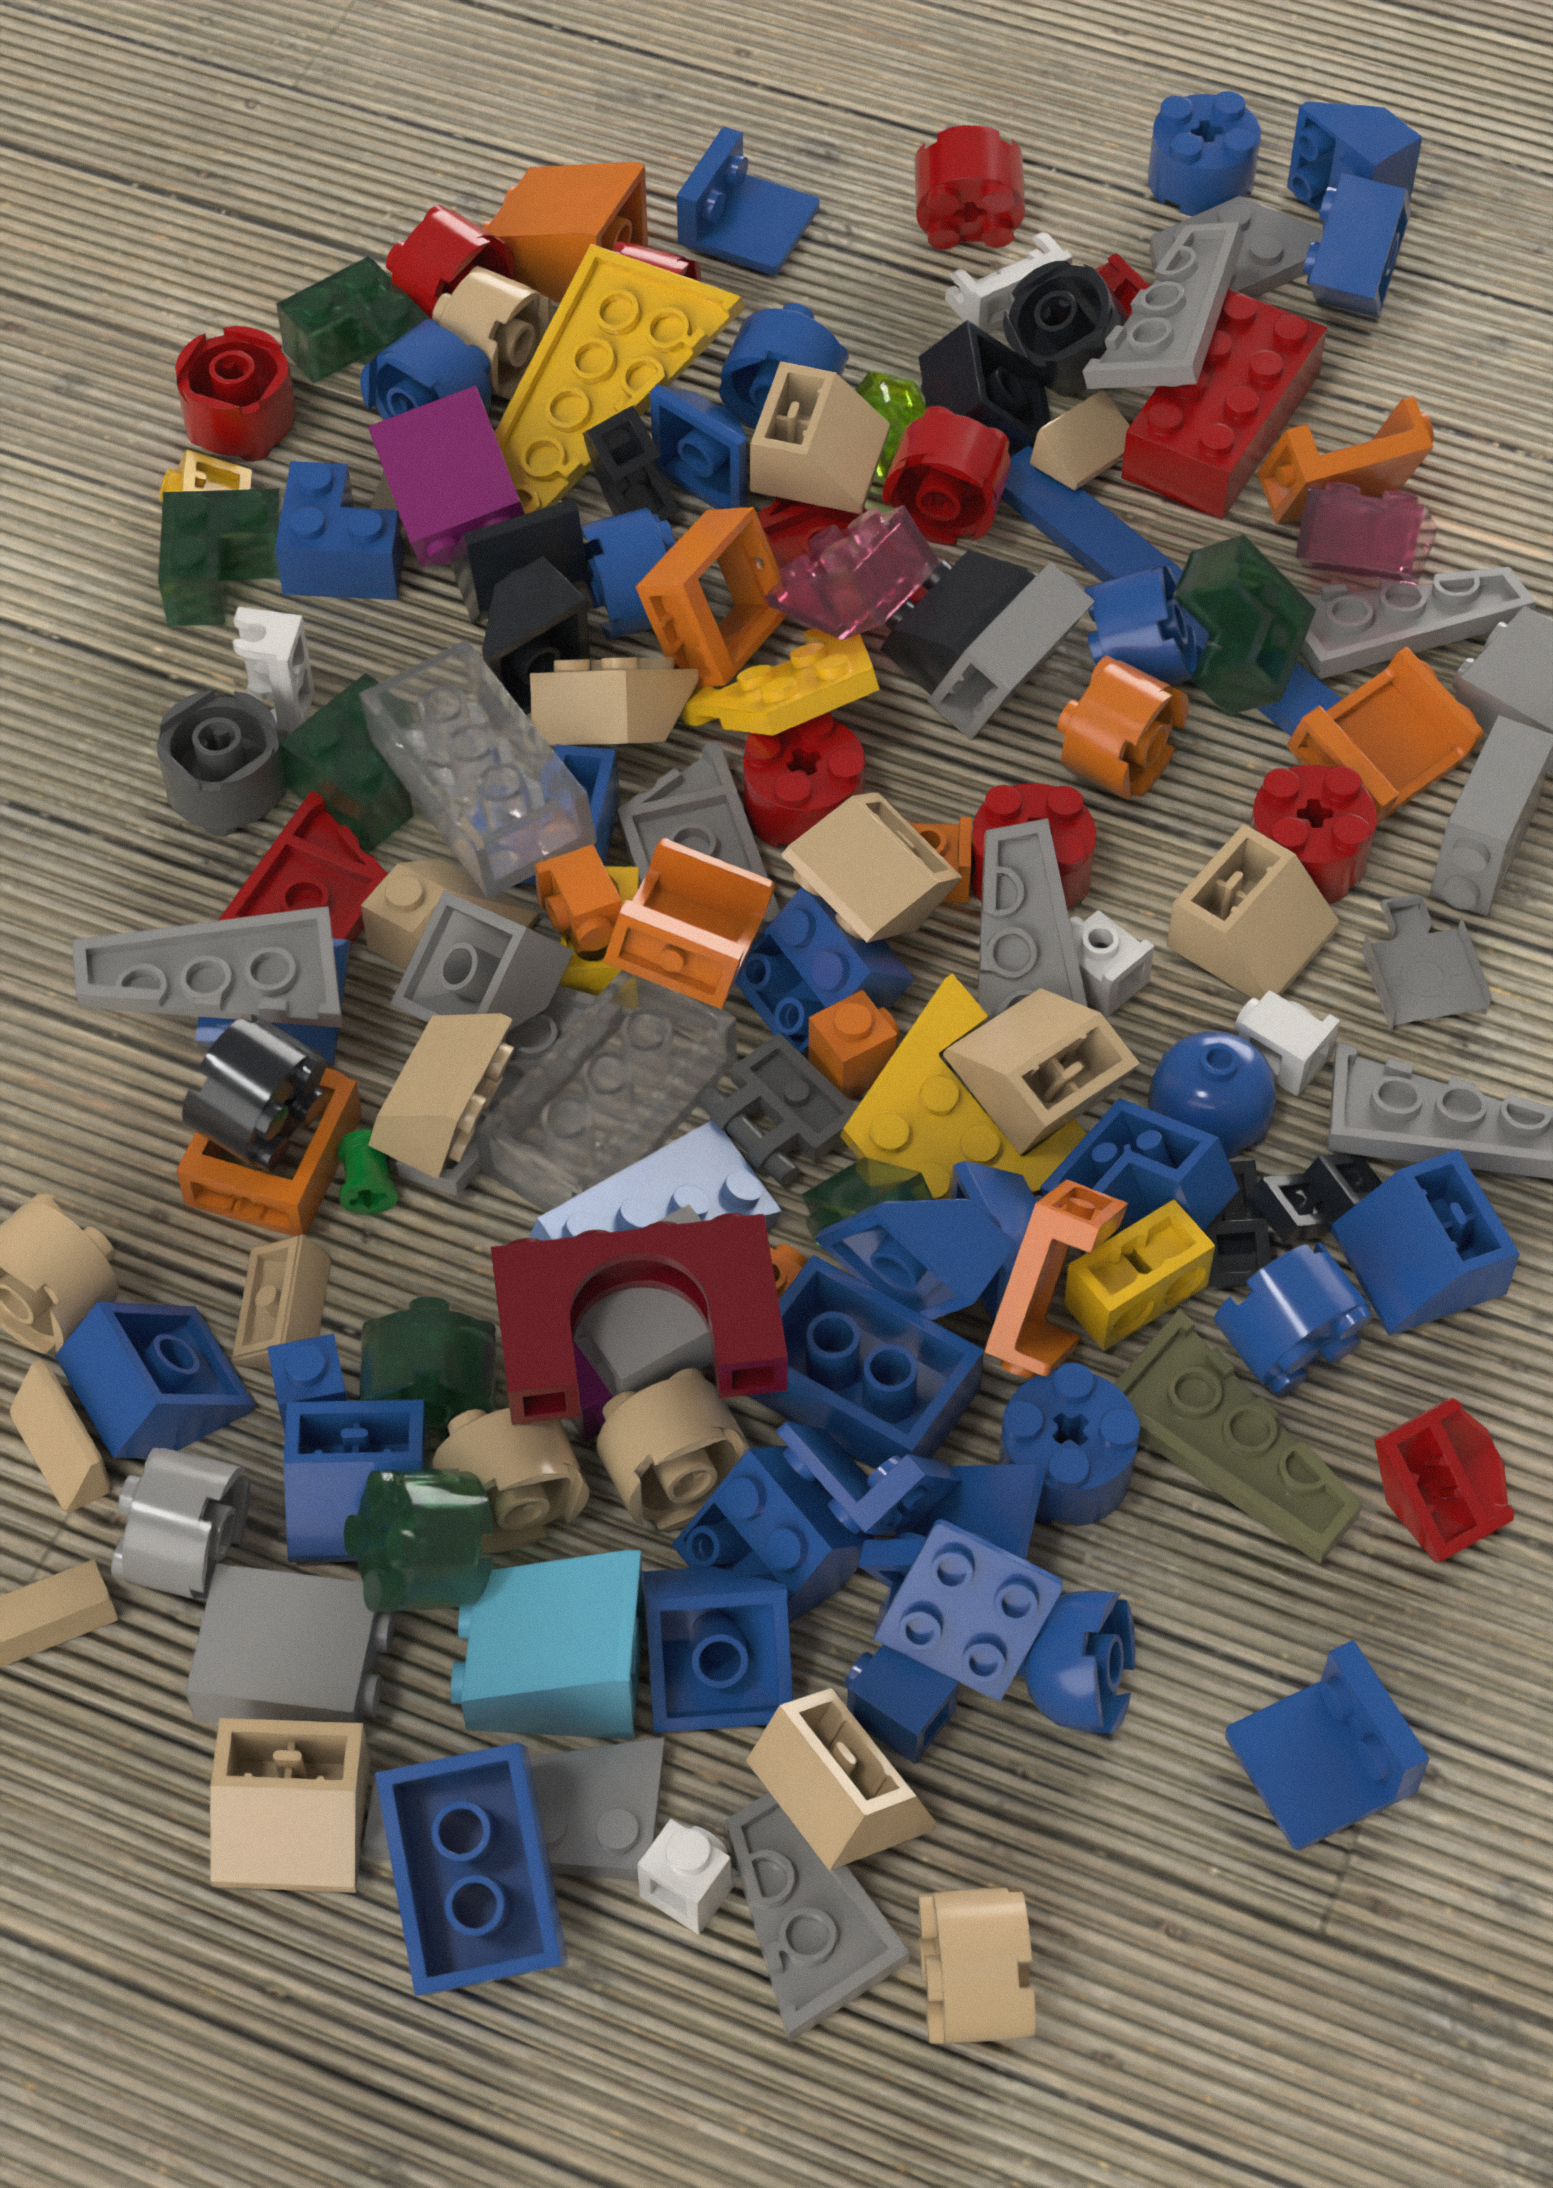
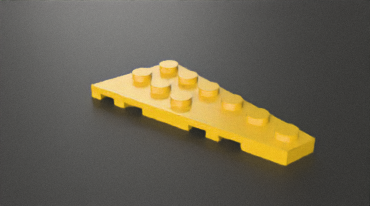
[494,244,746,514]

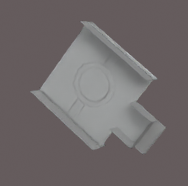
[1362,894,1492,1032]

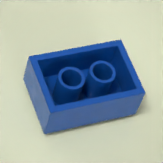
[747,1255,984,1469]
[375,1742,569,1996]

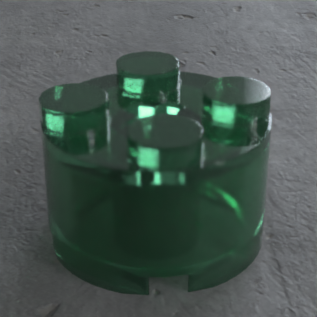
[359,1297,497,1441]
[343,1468,494,1612]

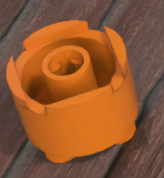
[1057,656,1189,800]

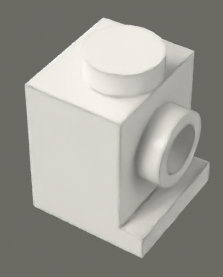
[1069,910,1154,1017]
[1234,990,1340,1097]
[637,1819,740,1935]

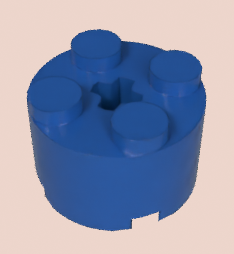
[1148,91,1261,217]
[719,302,849,429]
[360,319,491,420]
[581,508,675,640]
[1084,565,1200,686]
[1214,1242,1373,1397]
[999,1363,1140,1526]

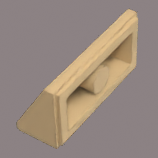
[1030,390,1130,490]
[231,1235,331,1368]
[10,1358,112,1513]
[0,1559,118,1668]

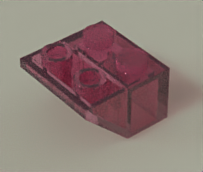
[1295,482,1438,585]
[764,505,940,640]

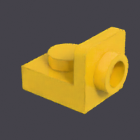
[159,449,252,528]

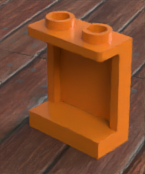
[1257,396,1434,525]
[1286,647,1484,826]
[603,838,775,1009]
[984,1179,1128,1378]

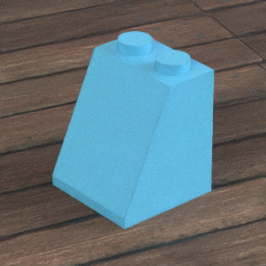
[450,1550,645,1740]

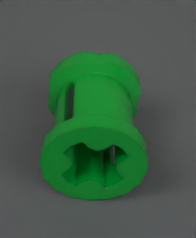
[336,1129,398,1215]

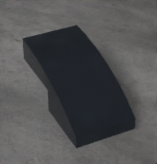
[582,405,680,521]
[1248,1153,1382,1243]
[1203,1160,1272,1289]

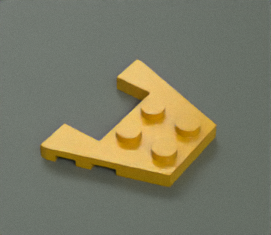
[681,613,880,736]
[840,973,1087,1201]

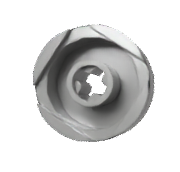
[111,1448,250,1601]

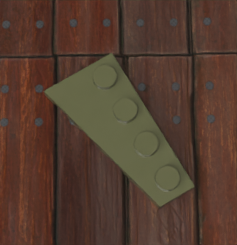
[1114,1308,1362,1564]

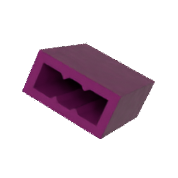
[368,386,525,568]

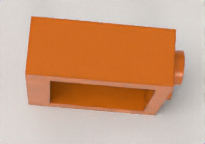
[635,507,794,687]
[176,1068,362,1237]

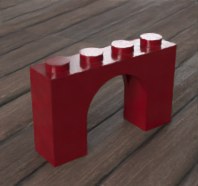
[491,1213,788,1425]

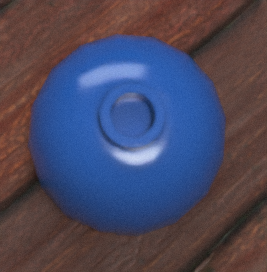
[1148,1031,1276,1160]
[1016,1590,1135,1734]

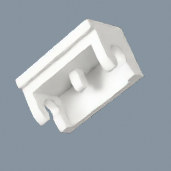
[945,232,1073,333]
[232,607,315,738]

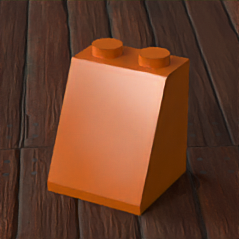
[482,162,648,303]

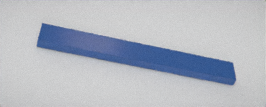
[1001,445,1342,736]

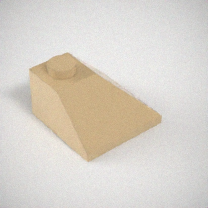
[361,858,539,970]

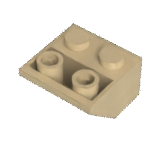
[750,361,890,514]
[530,657,699,746]
[781,792,962,943]
[1166,823,1340,1000]
[943,988,1140,1156]
[368,1013,514,1179]
[746,1688,936,1871]
[210,1718,371,1893]

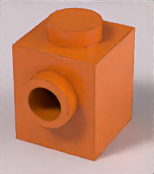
[808,990,900,1100]

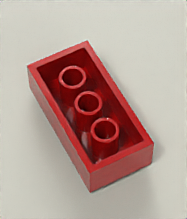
[1121,288,1327,520]

